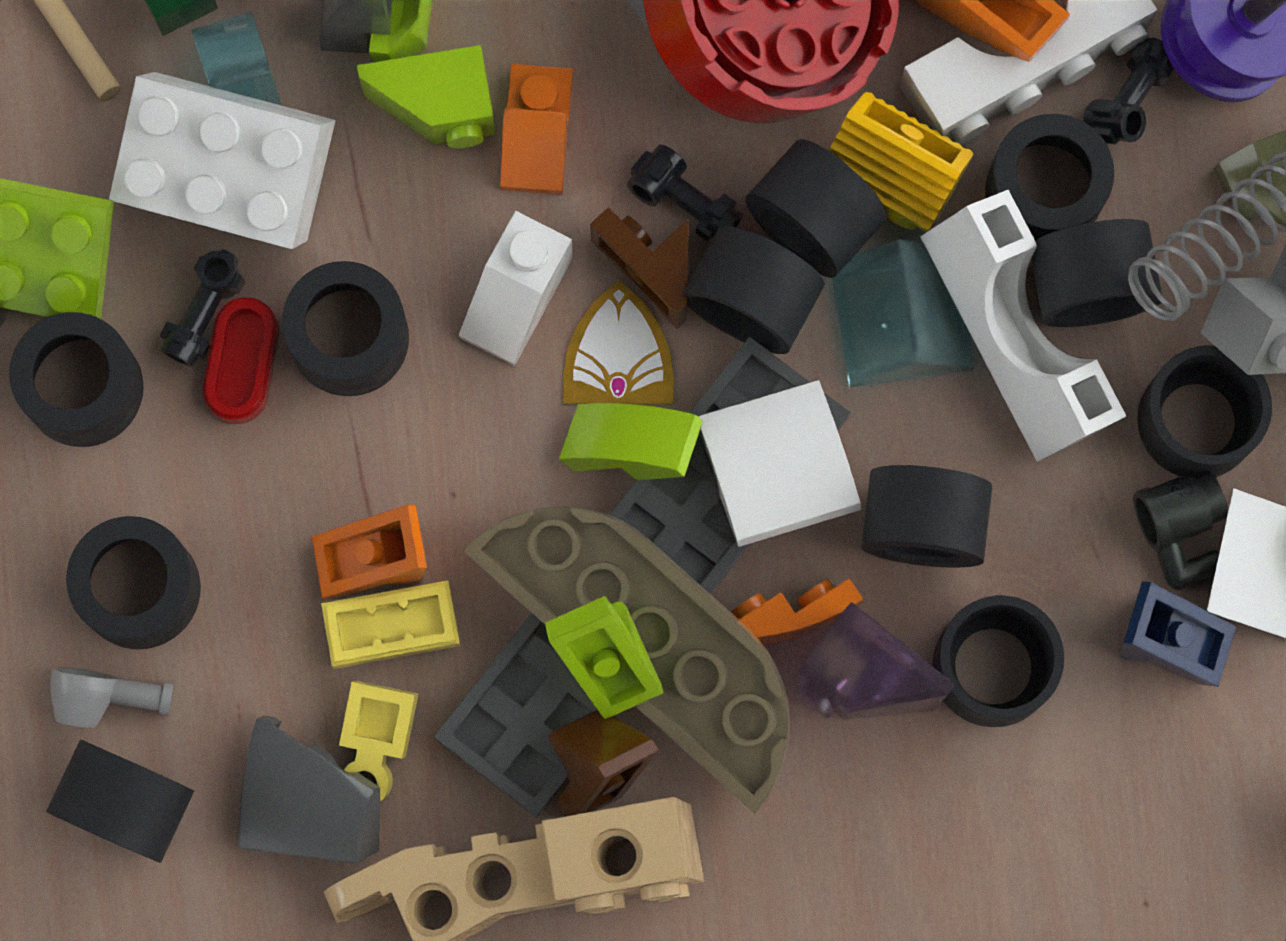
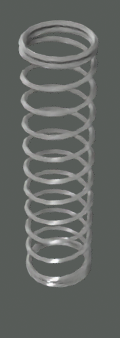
[1128,149,1286,321]

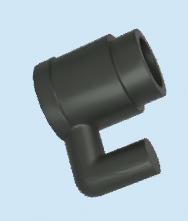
[1133,472,1228,590]

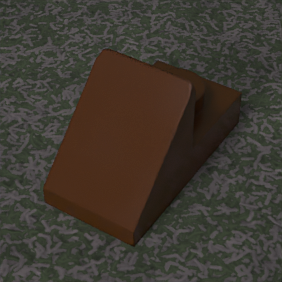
[590,207,689,329]
[548,710,659,817]

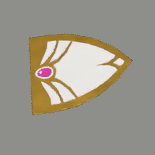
[563,280,674,405]

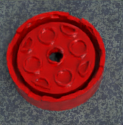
[643,0,899,123]

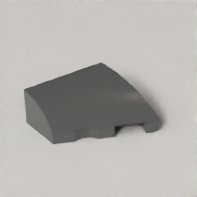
[238,716,380,864]

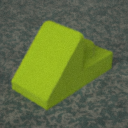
[545,596,663,720]

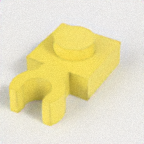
[339,681,419,801]

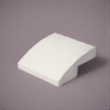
[698,380,861,547]

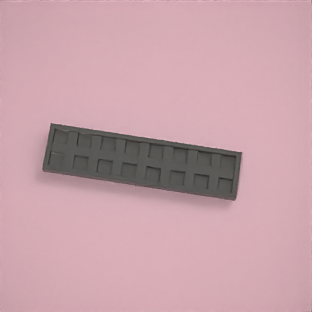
[434,337,851,818]

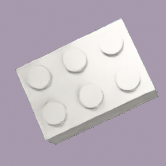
[109,72,336,249]

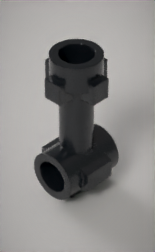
[1083,37,1174,145]
[627,144,743,242]
[159,249,245,367]

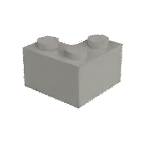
[1201,244,1286,375]

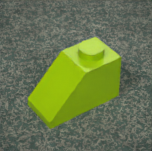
[357,45,496,149]

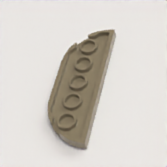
[464,507,790,814]

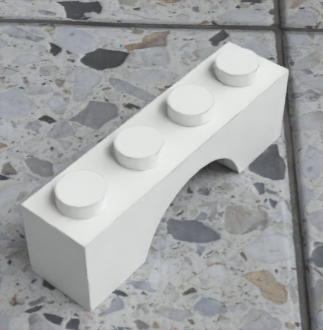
[899,0,1157,145]
[920,190,1126,462]

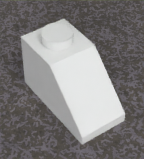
[458,211,573,367]

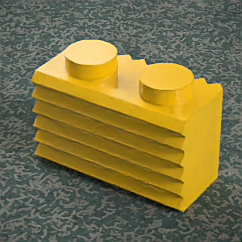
[829,92,974,232]

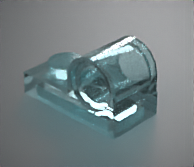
[191,11,282,106]

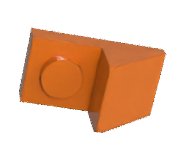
[500,64,573,195]
[312,504,427,599]

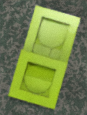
[559,403,703,480]

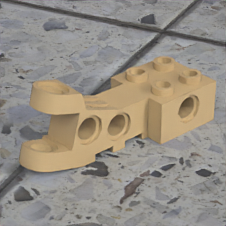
[323,797,704,941]

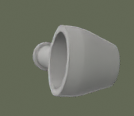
[50,667,174,728]

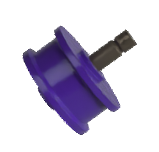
[1160,0,1286,102]

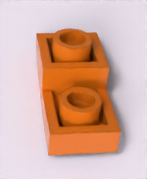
[731,578,863,645]

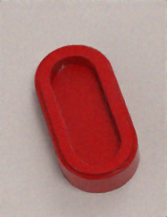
[203,297,279,424]

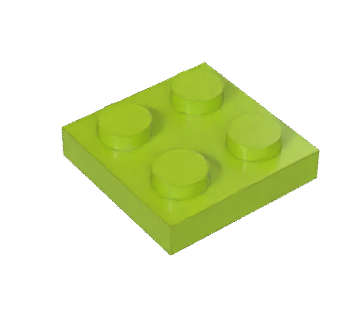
[0,178,114,319]

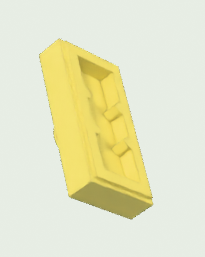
[321,580,461,669]

